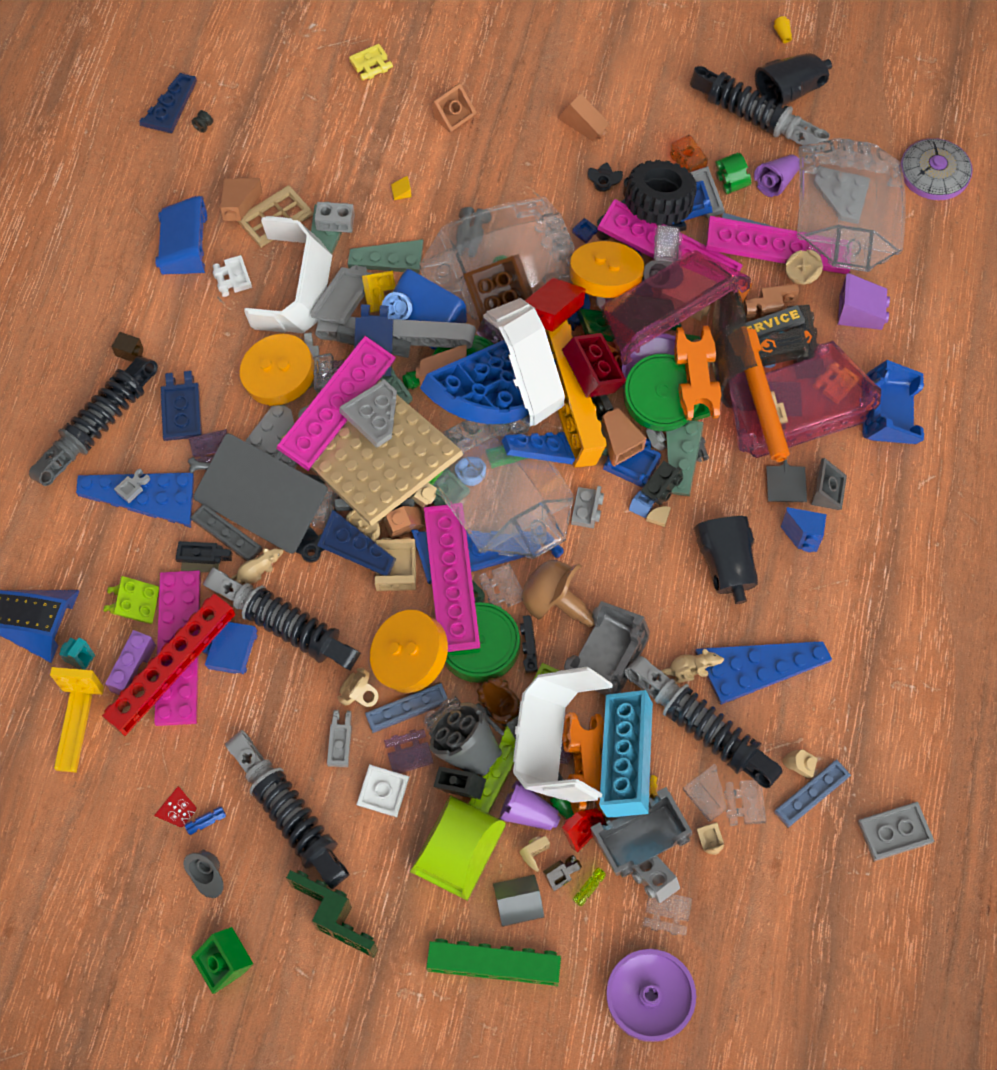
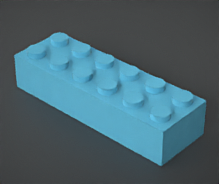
[599,690,653,818]

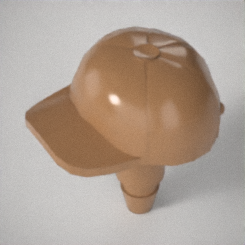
[522,560,595,628]

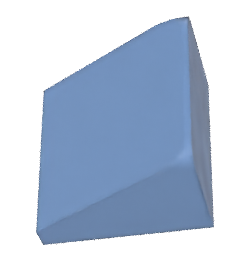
[629,490,655,518]

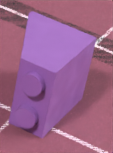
[838,273,890,330]

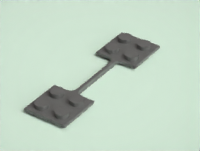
[766,382,807,502]

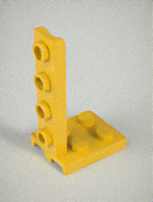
[50,667,104,773]

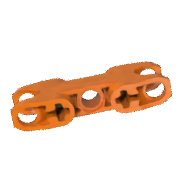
[674,326,721,421]
[562,712,606,816]

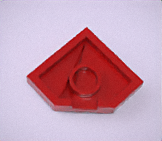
[562,808,606,853]

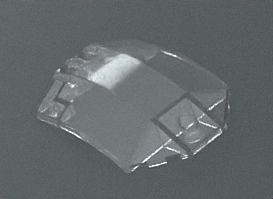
[796,138,906,272]
[419,196,575,320]
[433,420,574,559]

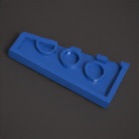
[502,432,575,464]

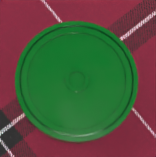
[623,354,700,431]
[445,602,520,683]

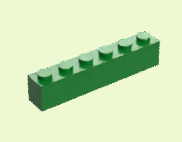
[426,939,561,986]

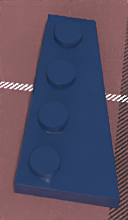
[139,73,197,133]
[317,510,396,576]

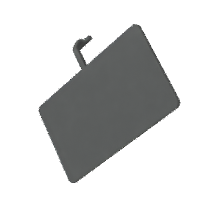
[194,433,328,554]

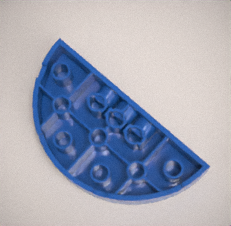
[420,335,556,424]

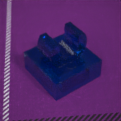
[572,218,598,243]

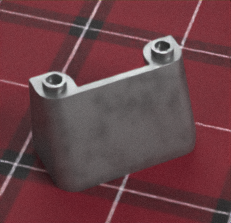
[564,601,650,696]
[591,787,692,878]

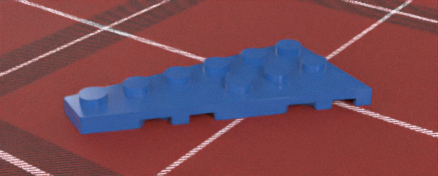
[76,473,194,528]
[695,641,832,705]

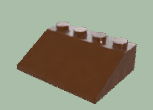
[463,254,533,343]

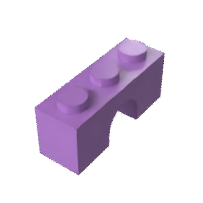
[105,630,156,695]

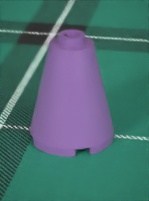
[754,154,801,197]
[499,780,561,830]

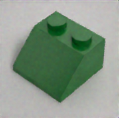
[191,927,254,994]

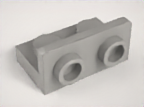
[571,486,604,528]

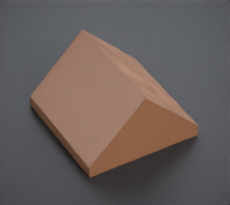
[433,83,477,132]

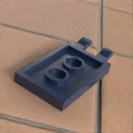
[354,304,394,376]
[160,371,202,441]

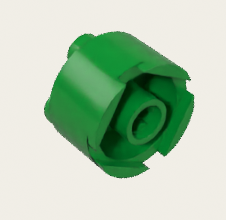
[715,153,751,195]

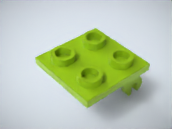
[103,576,160,624]

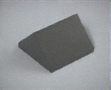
[811,458,847,510]
[493,875,544,927]

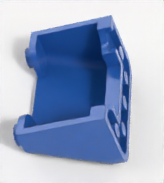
[156,196,208,275]
[390,269,467,350]
[863,360,924,444]

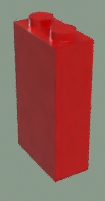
[525,278,585,332]

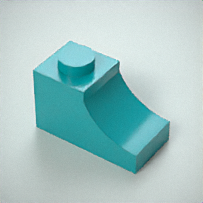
[59,637,95,670]

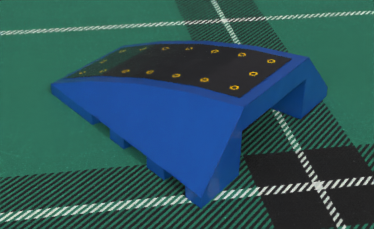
[0,590,79,663]

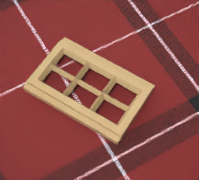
[238,185,313,248]

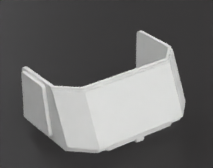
[244,216,332,333]
[483,298,565,426]
[513,667,613,803]

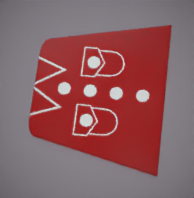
[154,786,197,828]

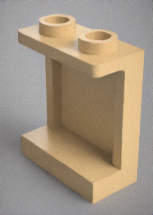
[375,537,416,591]

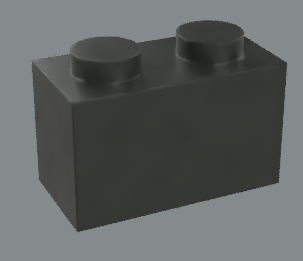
[433,766,486,800]

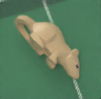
[230,548,284,591]
[658,649,724,684]

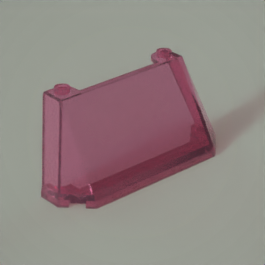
[602,250,751,366]
[728,341,881,458]

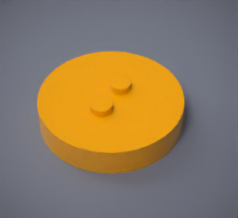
[569,241,644,298]
[240,334,316,406]
[370,610,448,693]

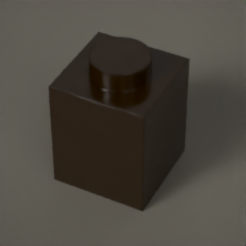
[111,332,143,362]

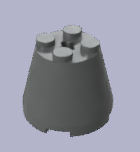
[429,702,502,776]

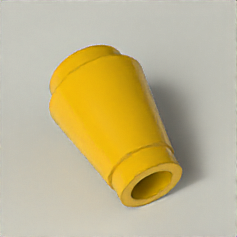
[773,16,792,43]

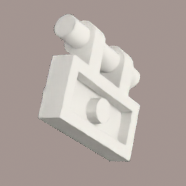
[213,255,252,297]

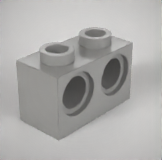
[315,202,355,233]
[631,856,680,903]

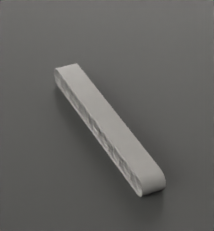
[315,317,476,349]

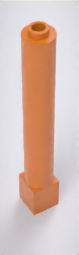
[730,327,790,462]

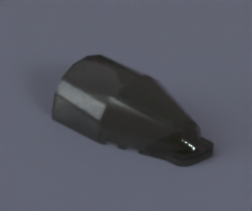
[710,277,757,411]

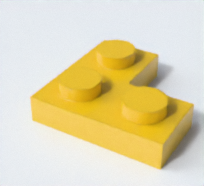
[362,271,396,312]

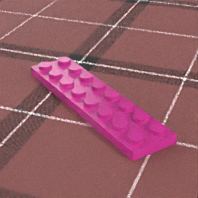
[597,199,743,296]
[706,216,852,274]
[276,336,396,471]
[424,503,480,652]
[154,570,201,726]

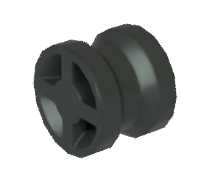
[191,110,214,133]

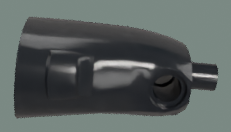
[755,53,832,106]
[694,516,758,604]

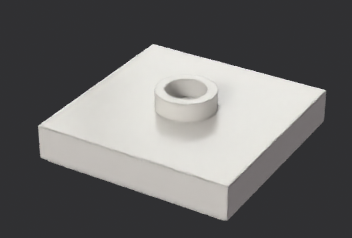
[357,764,410,817]

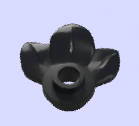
[588,163,623,192]
[296,527,325,563]

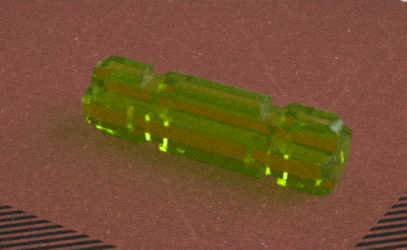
[573,868,606,906]

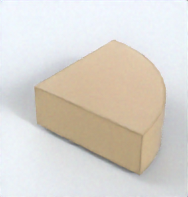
[646,506,671,527]

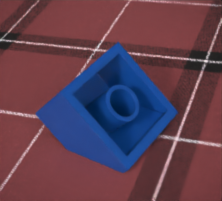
[781,507,827,552]

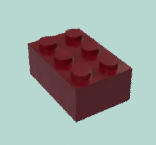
[561,333,626,398]

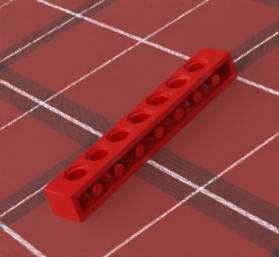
[102,594,236,736]

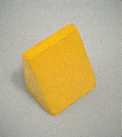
[391,176,412,200]

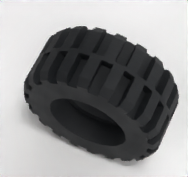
[625,160,697,225]

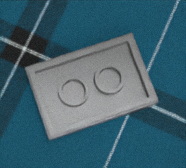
[858,802,935,862]

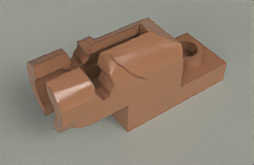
[743,284,799,319]

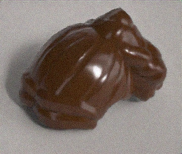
[477,677,520,724]

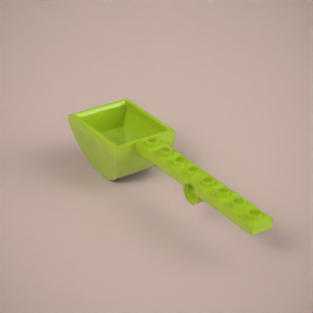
[410,663,559,901]

